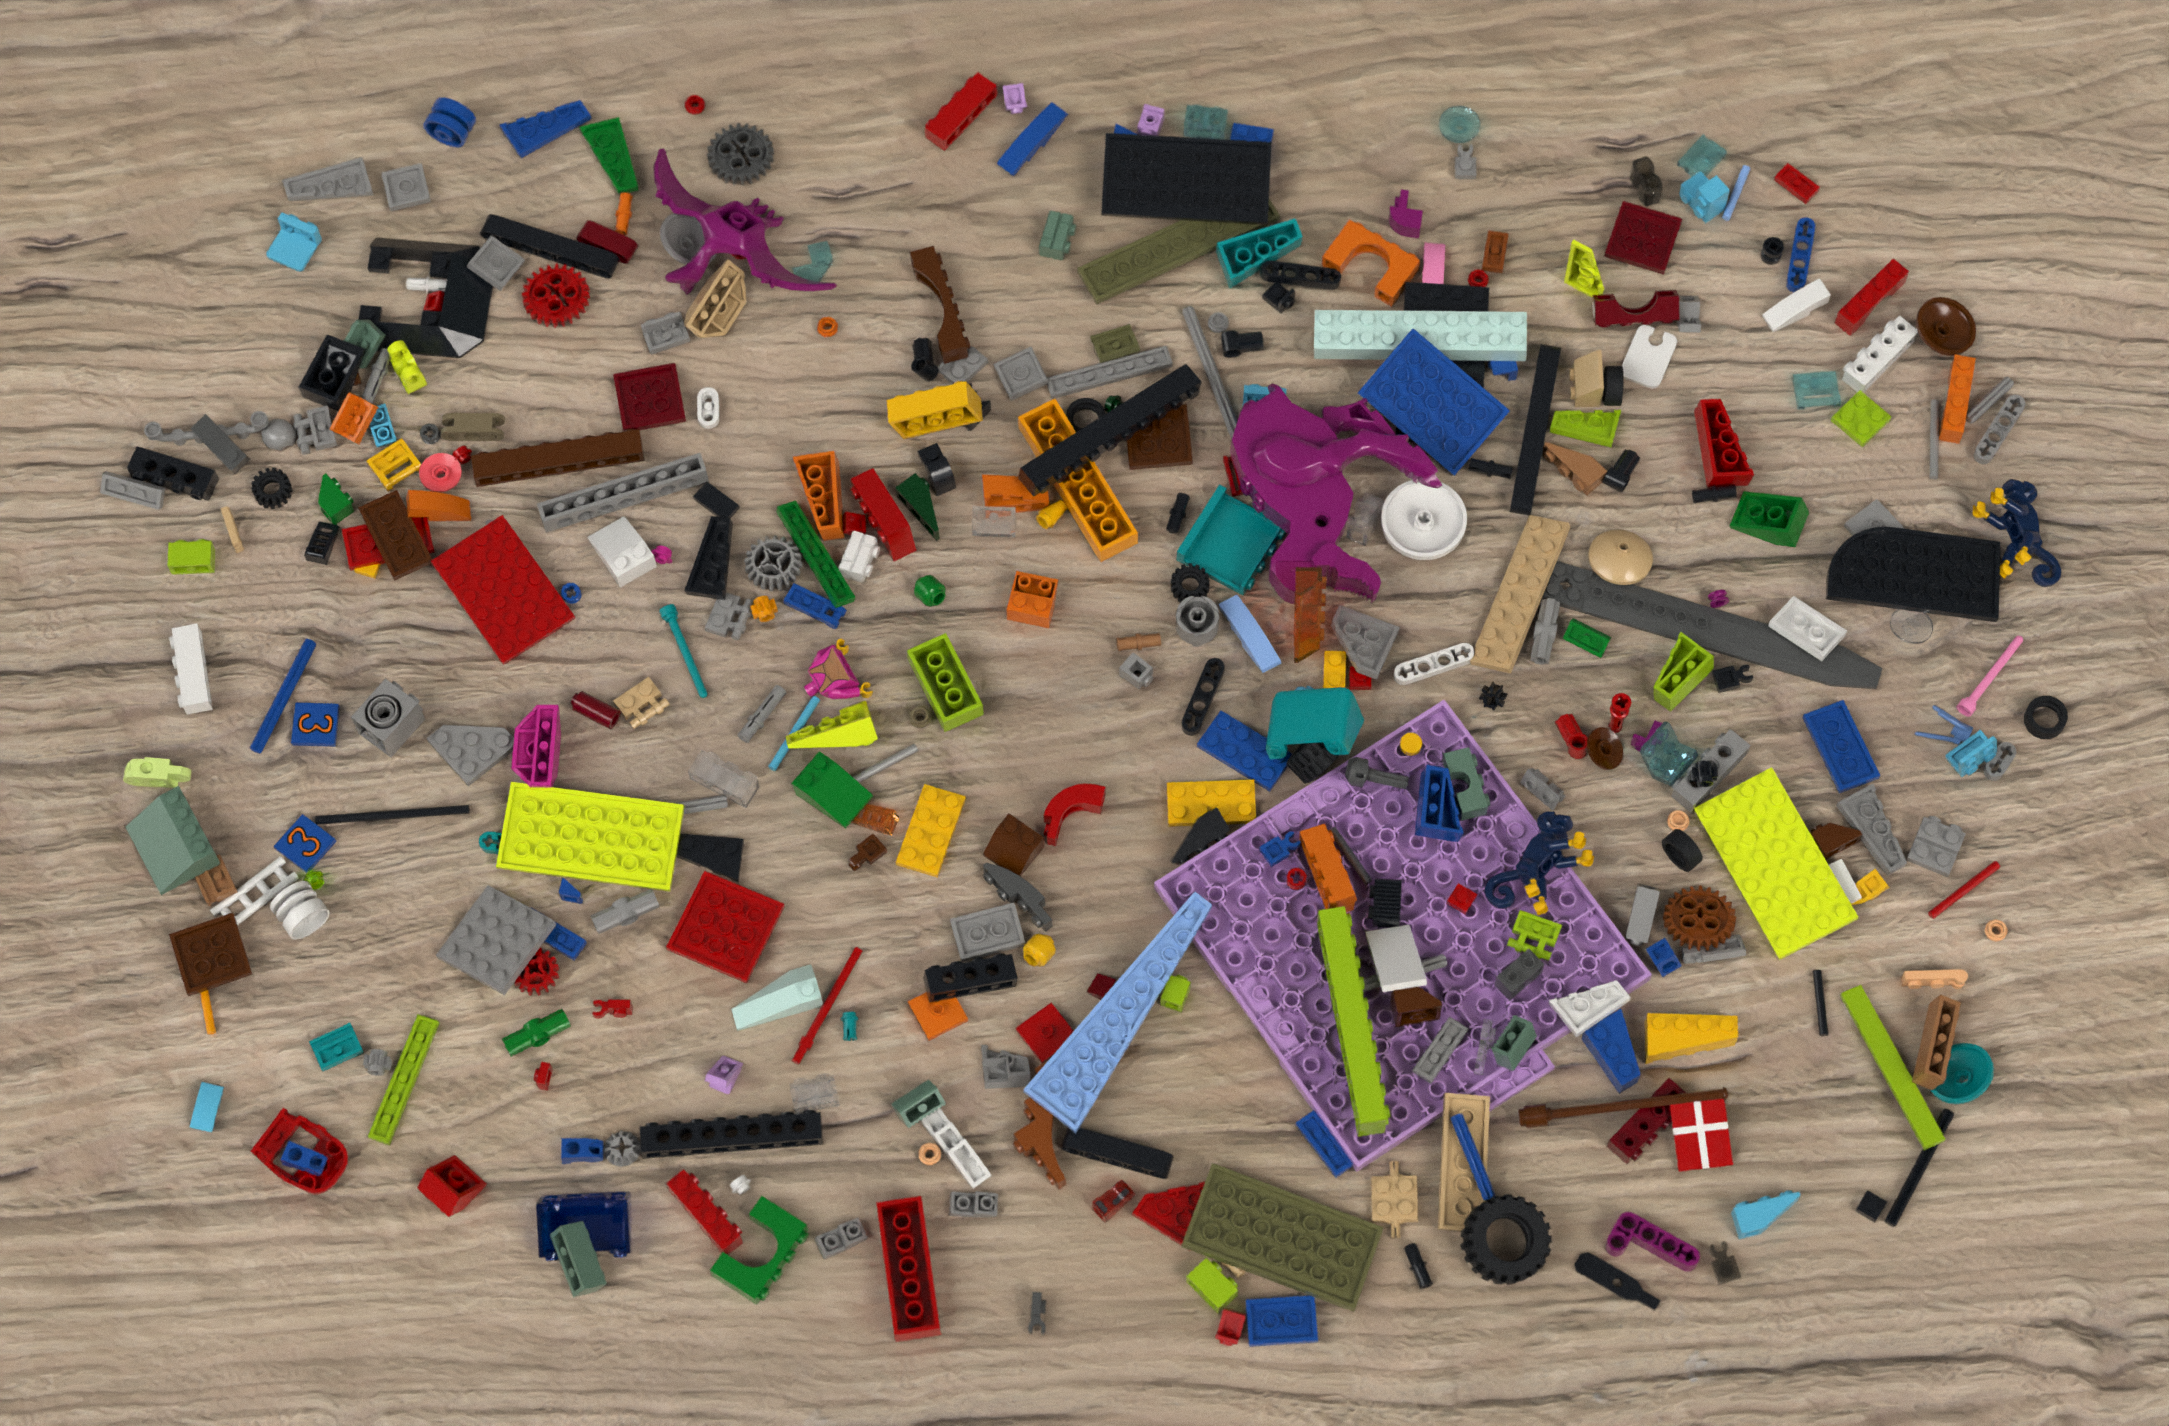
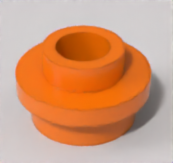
[817,317,838,337]

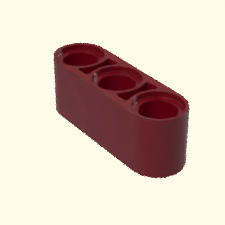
[576,220,639,264]

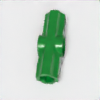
[502,1009,571,1057]

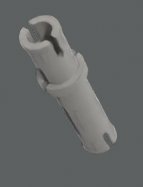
[361,348,390,404]
[737,685,787,743]

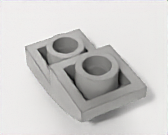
[949,1191,998,1217]
[815,1218,868,1260]

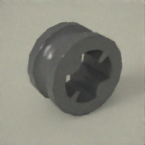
[420,424,440,445]

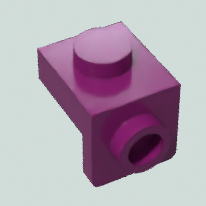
[1631,720,1664,754]

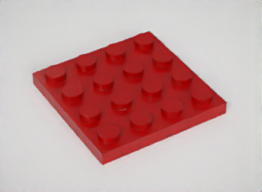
[666,871,785,983]

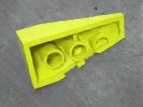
[1564,239,1604,297]
[785,701,878,749]

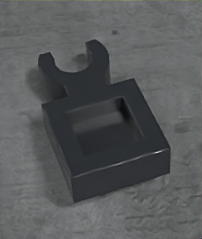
[1712,665,1753,693]

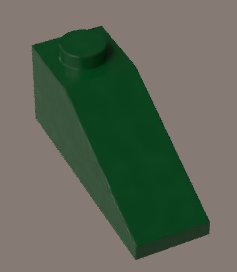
[895,473,940,541]

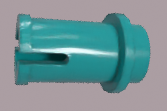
[841,1012,858,1041]

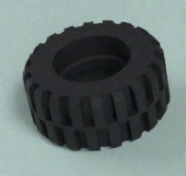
[1460,1194,1552,1285]

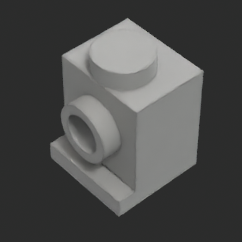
[1119,653,1154,689]

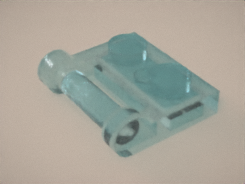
[1792,371,1841,410]

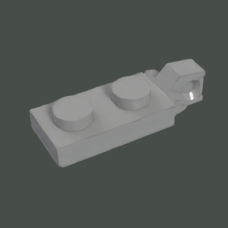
[1682,935,1746,964]

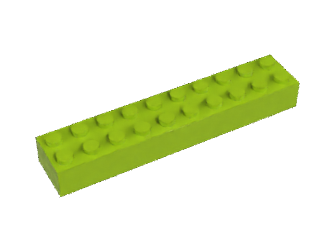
[1317,906,1390,1137]

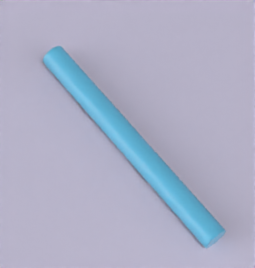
[768,696,820,771]

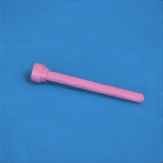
[1956,635,2023,717]

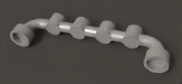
[144,411,269,446]

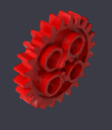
[522,263,590,328]

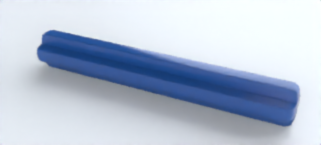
[1451,1113,1495,1200]

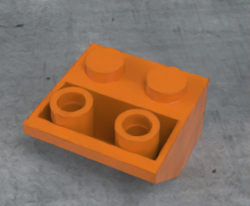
[1006,571,1058,628]

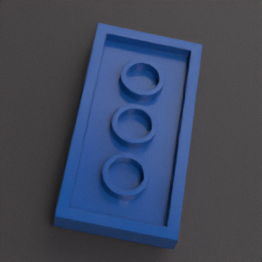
[1802,700,1880,793]
[1197,711,1292,792]

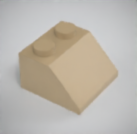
[1569,350,1604,407]

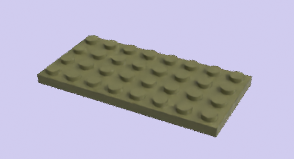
[1181,1163,1384,1312]

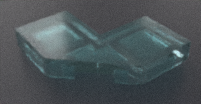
[792,241,833,282]

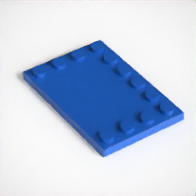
[1358,328,1510,476]

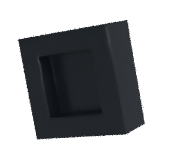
[1855,1190,1887,1223]

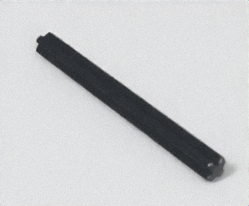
[1885,1108,1954,1227]

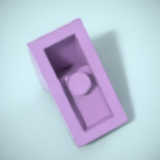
[705,1055,743,1094]

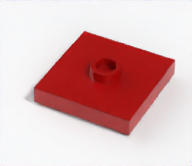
[1016,1002,1074,1064]

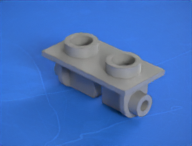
[1520,768,1566,811]

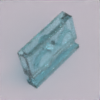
[1677,134,1727,177]

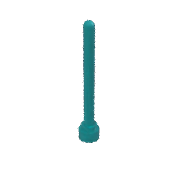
[659,604,708,698]

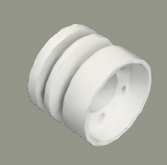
[270,881,330,940]

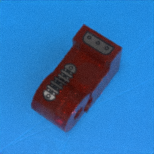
[1091,1179,1135,1223]

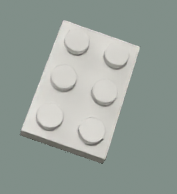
[1768,596,1847,661]

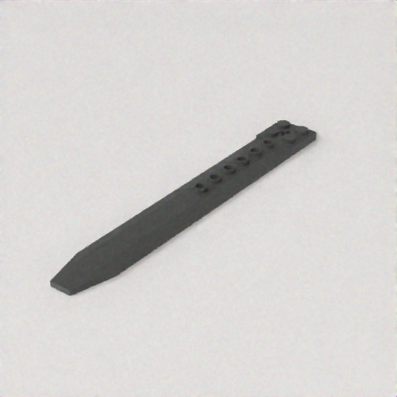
[1541,561,1882,689]

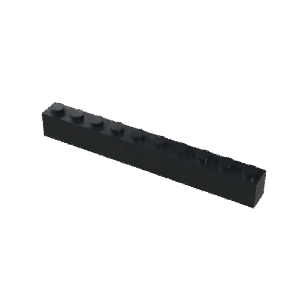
[1018,364,1202,496]

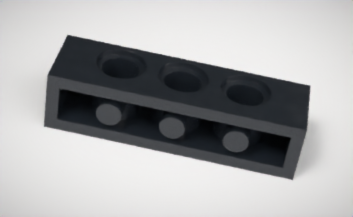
[127,446,219,501]
[923,953,1018,1003]

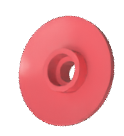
[419,453,462,492]

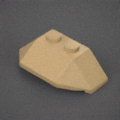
[684,259,746,338]

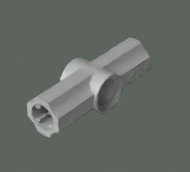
[1530,598,1560,665]
[591,889,660,934]

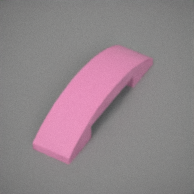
[1422,243,1445,284]

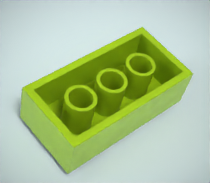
[907,633,984,732]

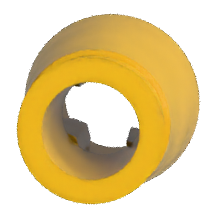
[1036,500,1067,529]

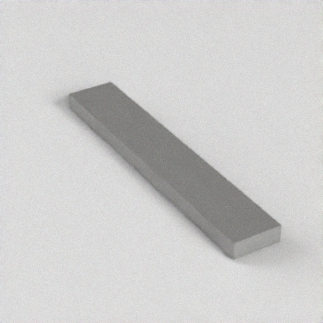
[1047,345,1173,399]

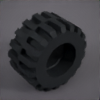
[1286,742,1339,784]

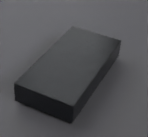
[693,482,740,519]

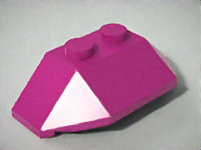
[511,705,561,788]

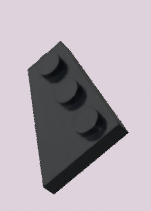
[676,834,744,883]

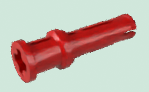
[1608,693,1631,733]

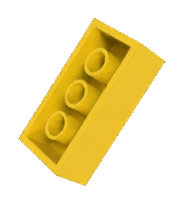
[887,381,983,439]

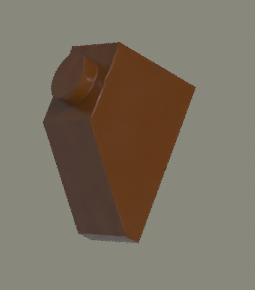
[1810,823,1863,860]

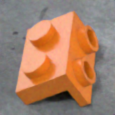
[330,392,378,444]

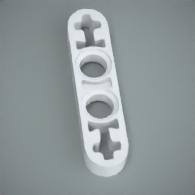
[1394,643,1474,685]

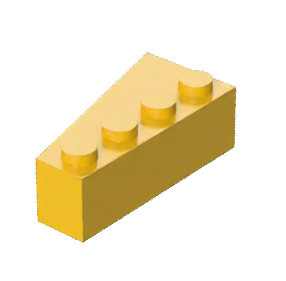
[1644,1013,1738,1064]

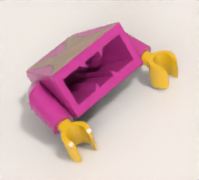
[804,639,873,699]

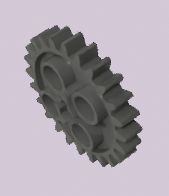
[707,123,774,186]

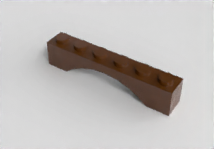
[910,246,971,364]

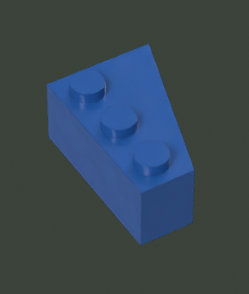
[1415,765,1464,843]
[1582,1009,1641,1094]

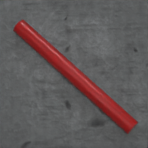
[1928,861,2000,919]

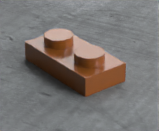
[1482,230,1509,274]

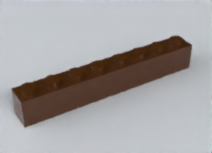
[471,429,645,487]

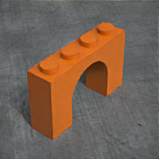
[1322,219,1420,307]

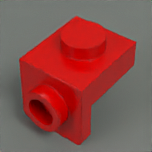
[1215,1308,1246,1346]

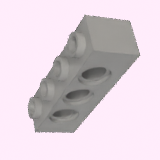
[1671,729,1751,813]

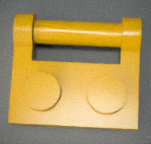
[366,438,421,492]

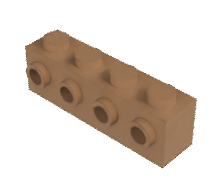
[1912,994,1961,1090]

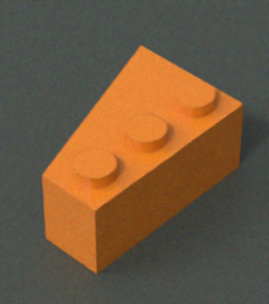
[982,475,1049,516]

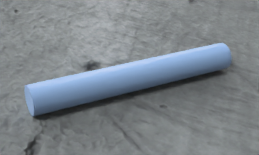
[1722,165,1750,221]

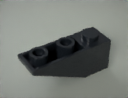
[1170,807,1230,865]

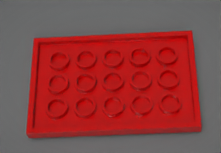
[431,515,575,665]

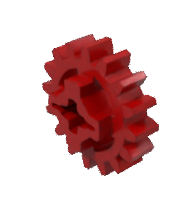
[514,948,560,996]

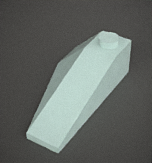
[731,964,823,1031]

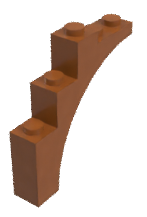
[1013,1060,1066,1190]

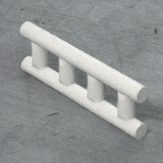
[210,856,299,925]

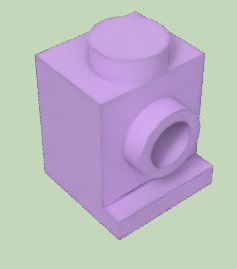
[1137,104,1164,136]

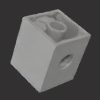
[351,679,425,757]

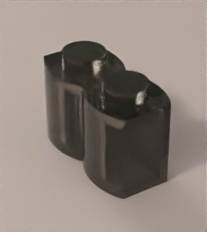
[1630,156,1663,207]

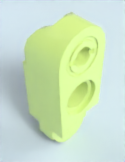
[123,757,192,788]

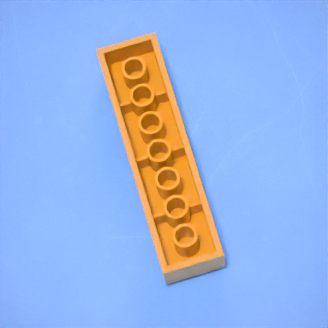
[1018,398,1138,562]

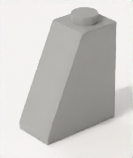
[1625,883,1660,946]

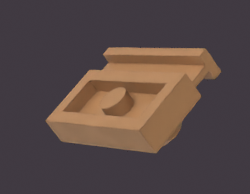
[195,854,238,906]

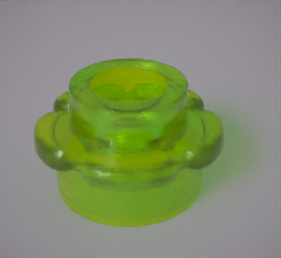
[303,870,325,890]

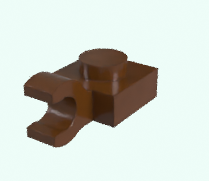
[848,834,887,871]

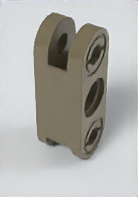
[441,413,505,441]

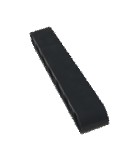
[480,214,620,279]

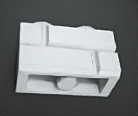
[838,531,880,583]

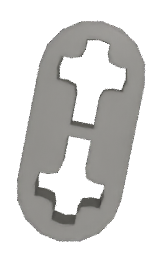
[1984,742,2016,781]

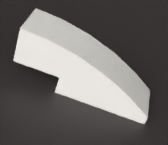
[1762,279,1831,332]

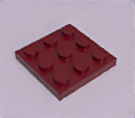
[1604,201,1683,275]
[613,363,686,431]

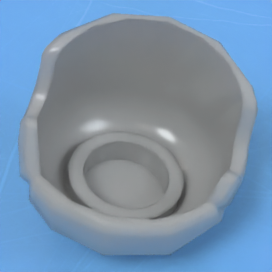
[262,419,297,451]

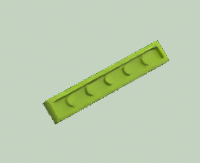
[367,1014,439,1145]

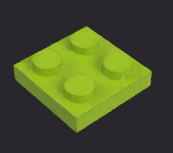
[1831,390,1892,447]

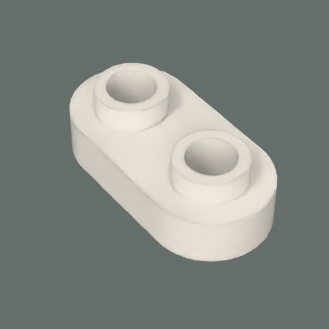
[697,387,719,429]

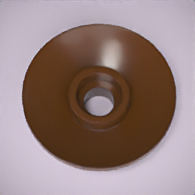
[1587,727,1623,770]

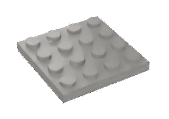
[436,885,557,995]

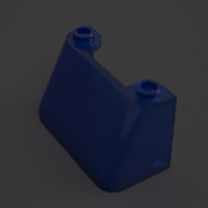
[536,1191,632,1261]

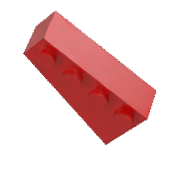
[1694,399,1755,487]
[850,468,917,562]

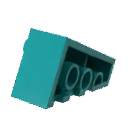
[1216,218,1303,289]

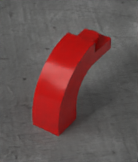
[1044,784,1106,846]

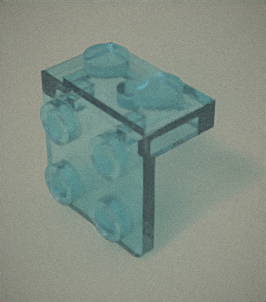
[1640,721,1699,787]

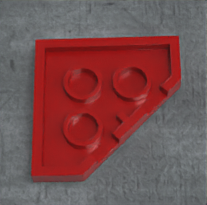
[1132,1182,1205,1251]

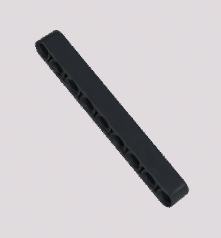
[1509,344,1561,516]

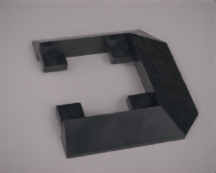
[358,237,493,358]

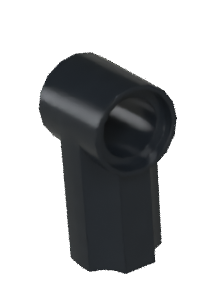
[1221,331,1264,358]
[911,338,939,382]
[1603,449,1640,493]

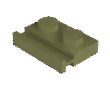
[1090,324,1140,363]

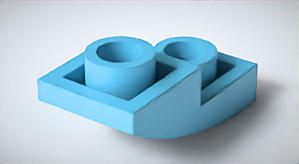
[370,404,397,448]
[190,1082,224,1132]

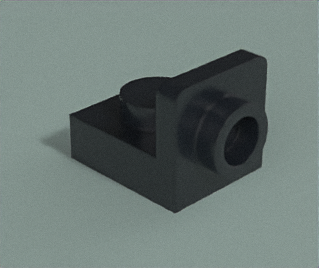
[1262,283,1296,313]

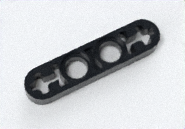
[1260,261,1342,290]
[1181,658,1225,736]

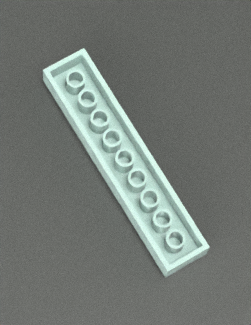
[1314,310,1527,361]

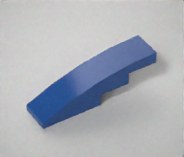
[997,102,1068,176]

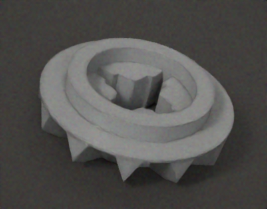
[604,1130,641,1167]

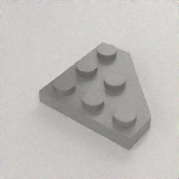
[1331,605,1400,679]
[427,725,514,787]

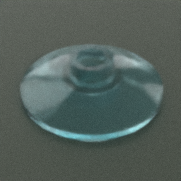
[1439,106,1480,143]

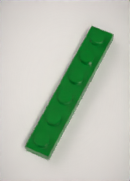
[776,500,855,608]

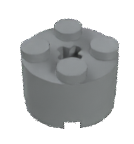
[1176,596,1219,647]

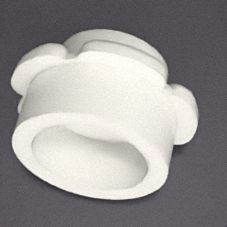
[730,1175,751,1195]

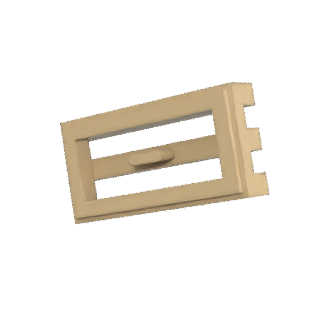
[220,506,244,553]

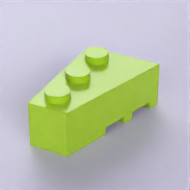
[1653,631,1714,712]

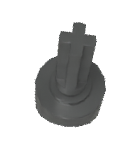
[1345,757,1409,789]

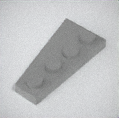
[282,157,374,201]
[1836,784,1907,876]

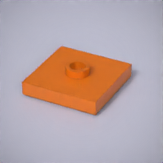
[908,981,968,1041]

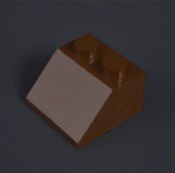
[983,813,1045,877]
[1390,986,1442,1027]

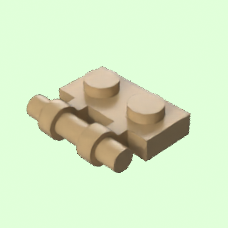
[613,677,670,729]

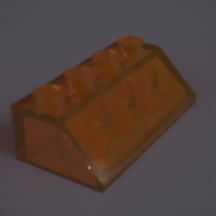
[1293,567,1326,663]

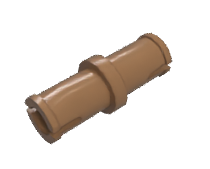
[1116,632,1161,652]

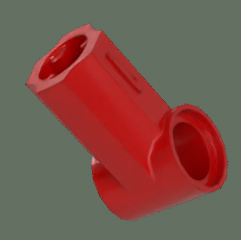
[1555,714,1588,759]

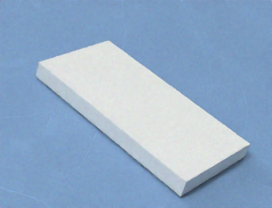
[1366,925,1427,992]

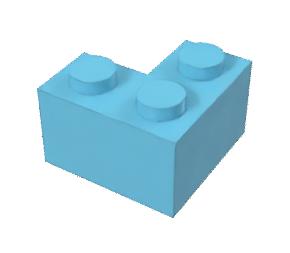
[1679,171,1730,223]

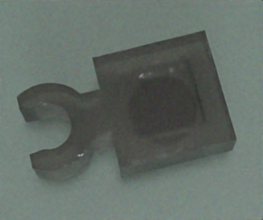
[1709,1241,1741,1285]

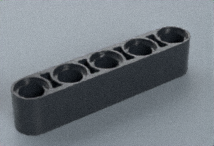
[1061,1127,1174,1179]

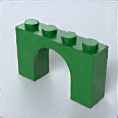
[710,1196,809,1305]

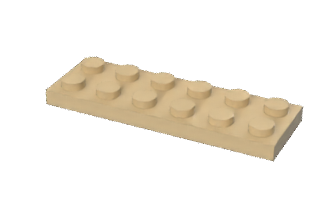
[1438,1093,1490,1231]

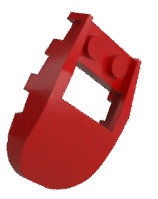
[250,1108,348,1195]

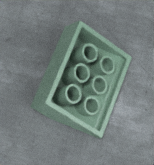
[126,786,220,895]

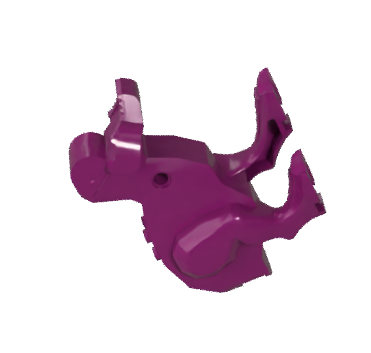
[1230,383,1442,604]

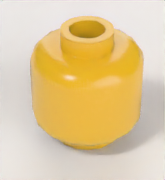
[1023,934,1056,967]

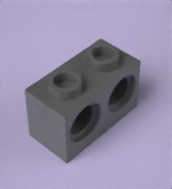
[1494,949,1544,1001]

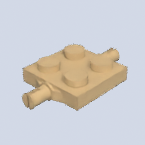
[1371,1161,1418,1238]

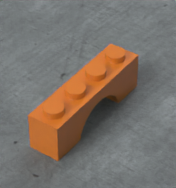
[1939,354,1976,444]

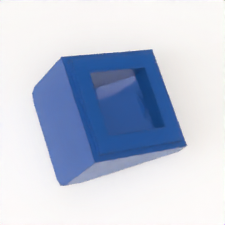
[559,878,583,904]

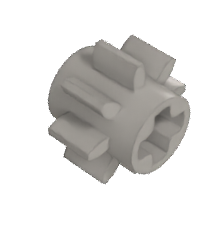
[363,1049,392,1076]

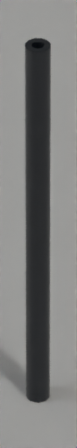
[315,805,470,825]

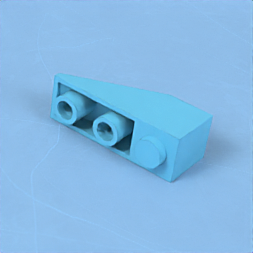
[1731,1191,1801,1239]

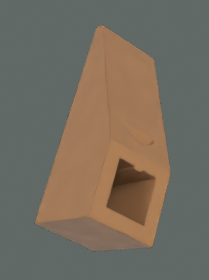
[1542,442,1607,495]

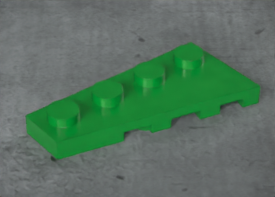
[579,117,639,195]

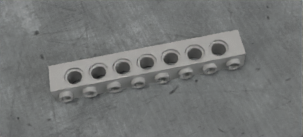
[537,453,709,533]

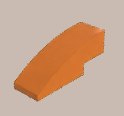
[406,490,471,521]

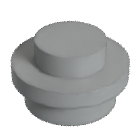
[1208,312,1229,333]

